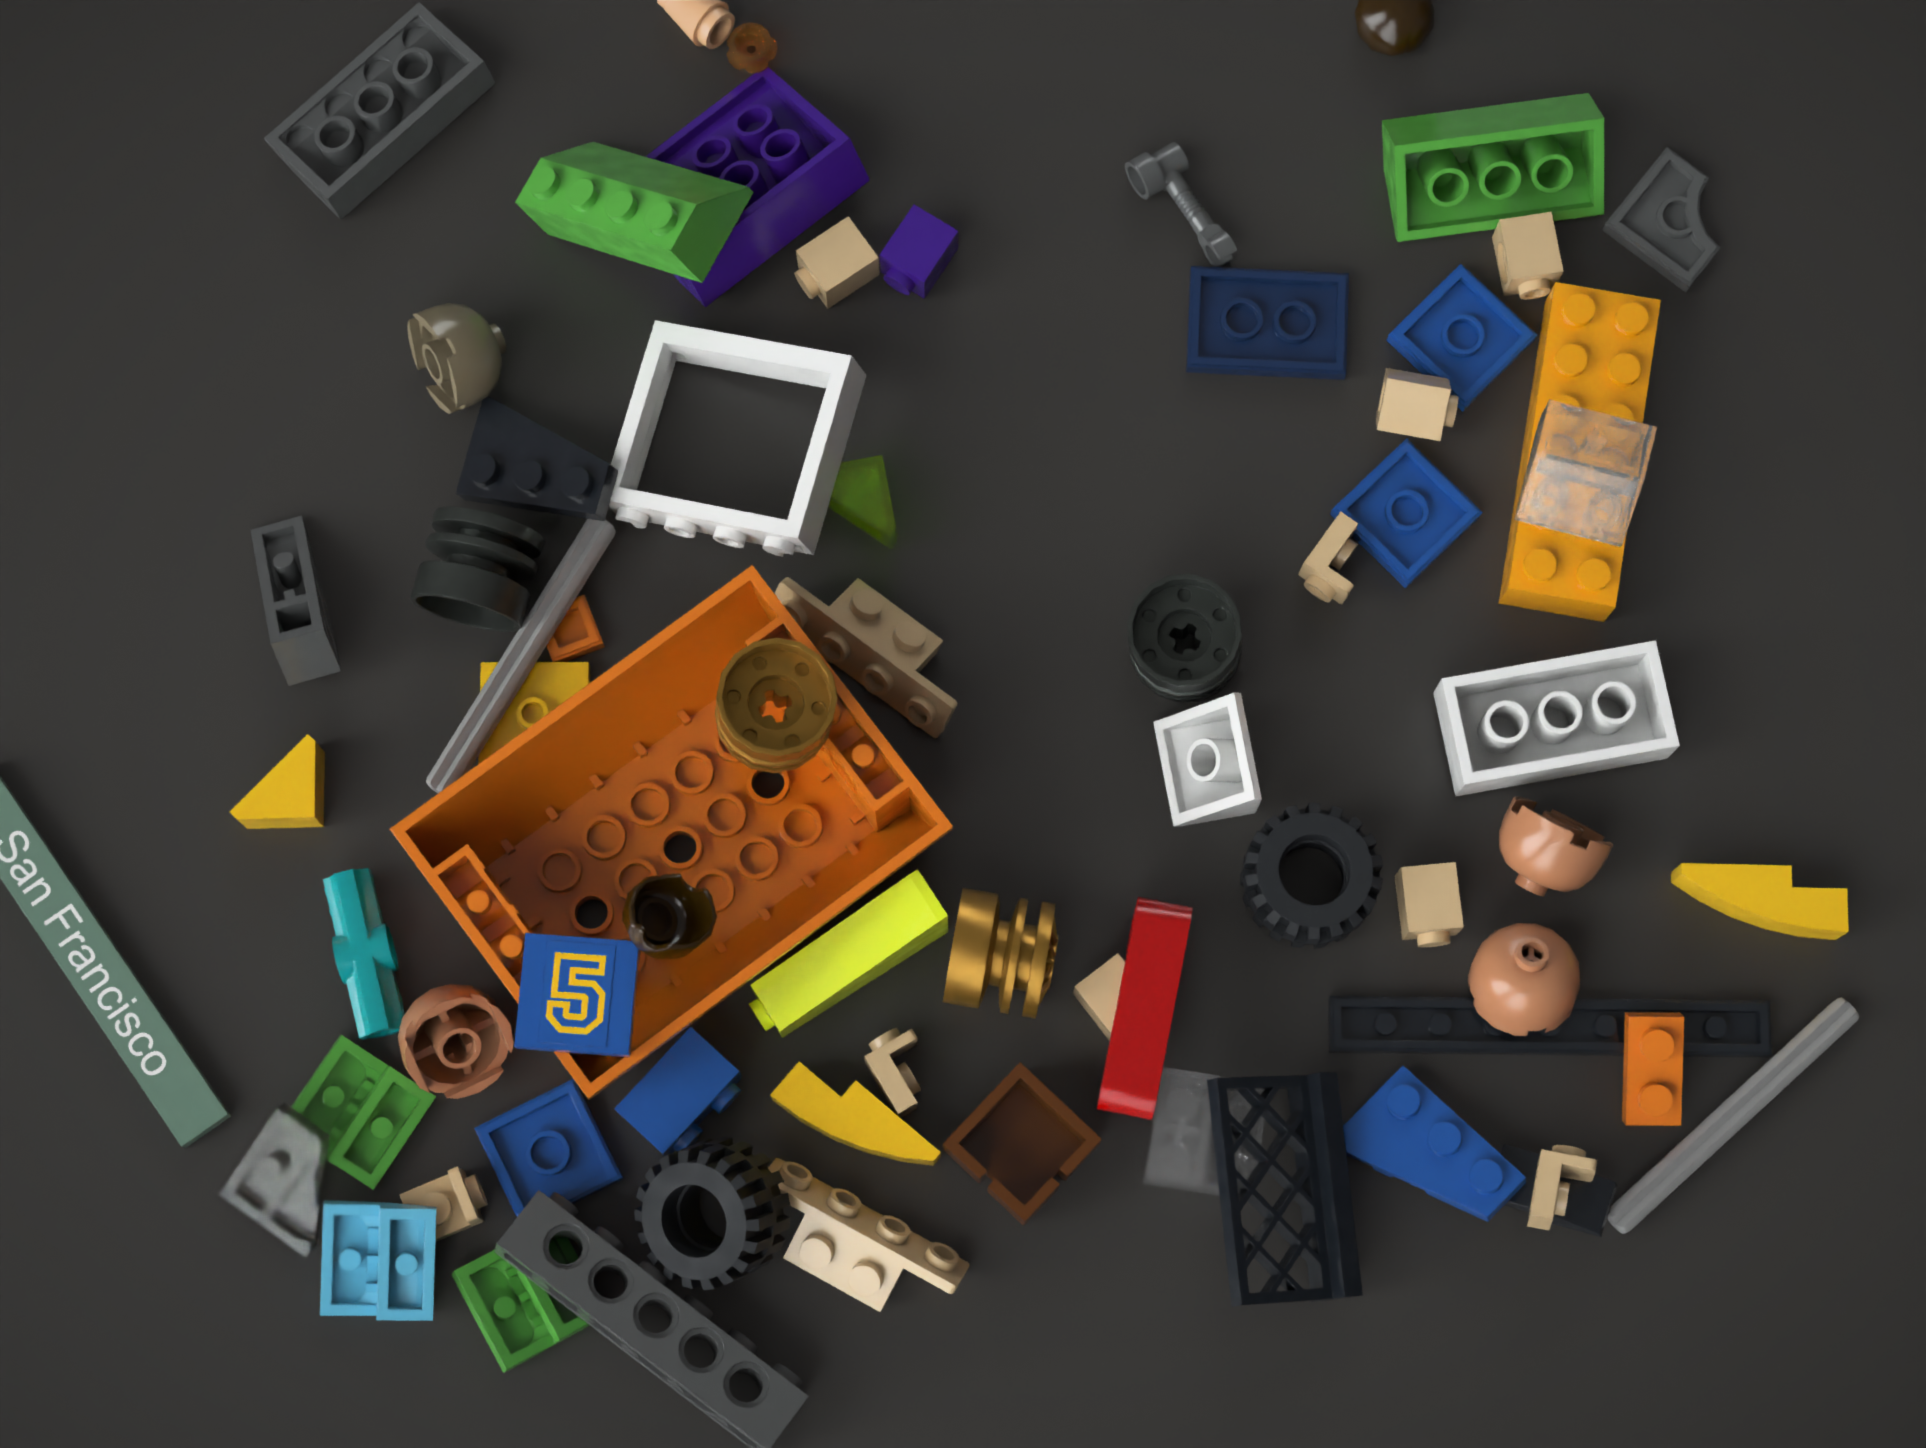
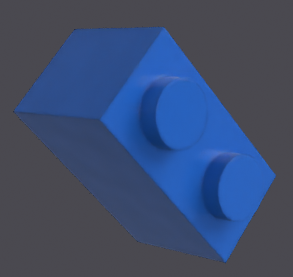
[614,1027,742,1156]

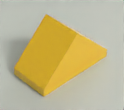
[230,734,325,829]

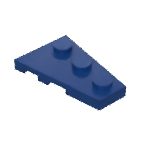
[1343,1066,1526,1222]

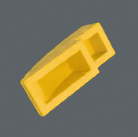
[1671,863,1849,940]
[770,1061,941,1166]

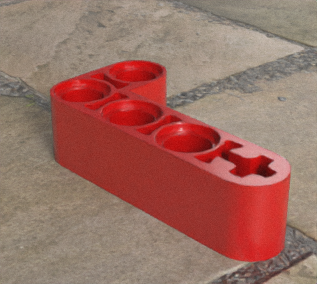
[1097,897,1193,1120]

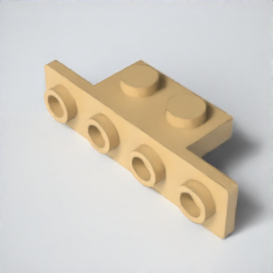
[775,577,957,738]
[768,1158,970,1312]

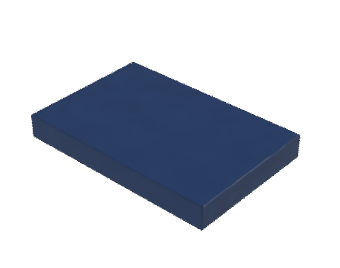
[1186,266,1349,380]

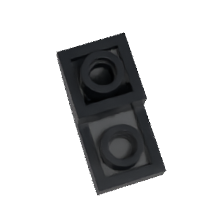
[1501,1144,1617,1237]

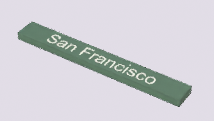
[0,776,231,1148]

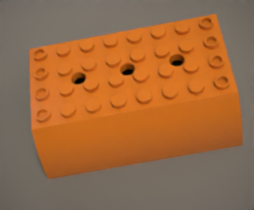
[390,565,953,1100]

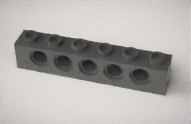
[494,1190,809,1448]

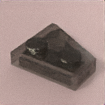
[219,1102,329,1258]

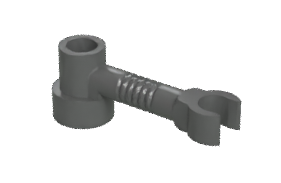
[1125,142,1237,267]

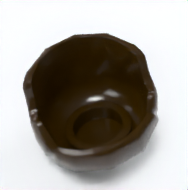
[1355,0,1435,56]
[622,874,717,959]

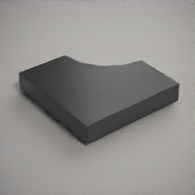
[1602,147,1720,293]

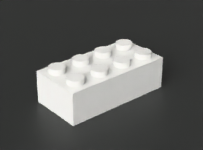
[1433,640,1680,797]

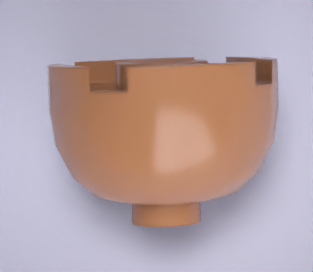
[1499,796,1613,897]
[1468,923,1580,1036]
[398,984,514,1099]

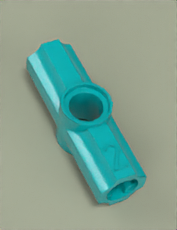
[323,868,405,1040]

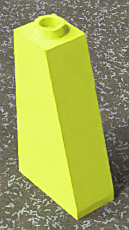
[748,869,948,1038]

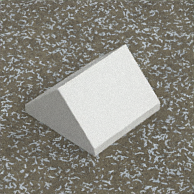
[1153,693,1262,827]

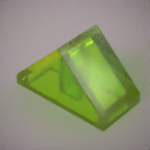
[828,455,897,549]

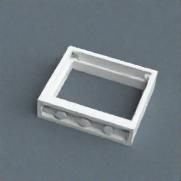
[609,320,867,557]

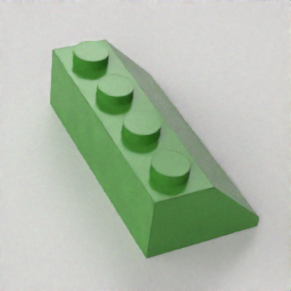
[1382,93,1604,242]
[515,142,754,283]

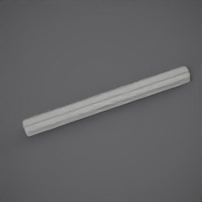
[426,519,615,793]
[1607,997,1859,1234]

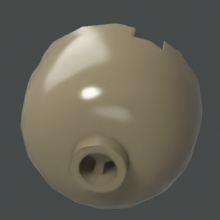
[407,303,506,414]

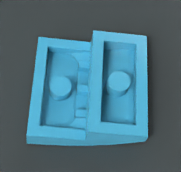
[320,1200,437,1321]

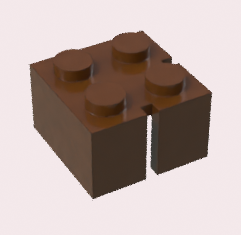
[943,1062,1102,1226]

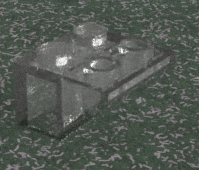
[1514,399,1657,547]
[1142,1067,1265,1195]

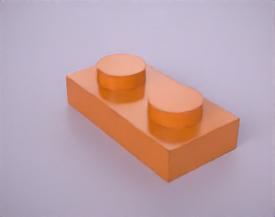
[1622,1012,1684,1126]

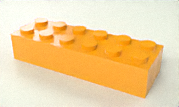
[1499,282,1661,622]

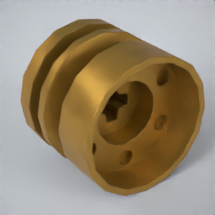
[715,638,837,773]
[943,888,1059,1019]

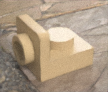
[1298,512,1358,604]
[864,1028,921,1118]
[1527,1145,1597,1231]
[399,1166,488,1242]

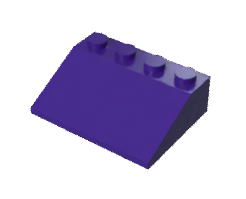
[645,65,870,307]

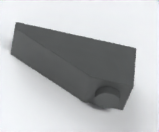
[250,516,341,686]

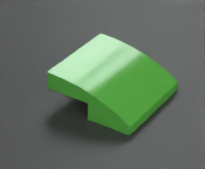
[278,1034,436,1190]
[452,1237,589,1373]

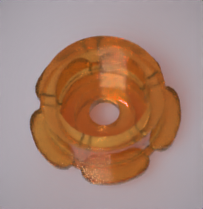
[726,22,777,73]

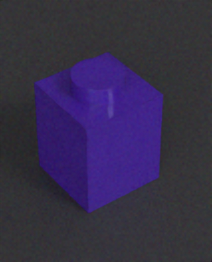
[879,204,958,299]

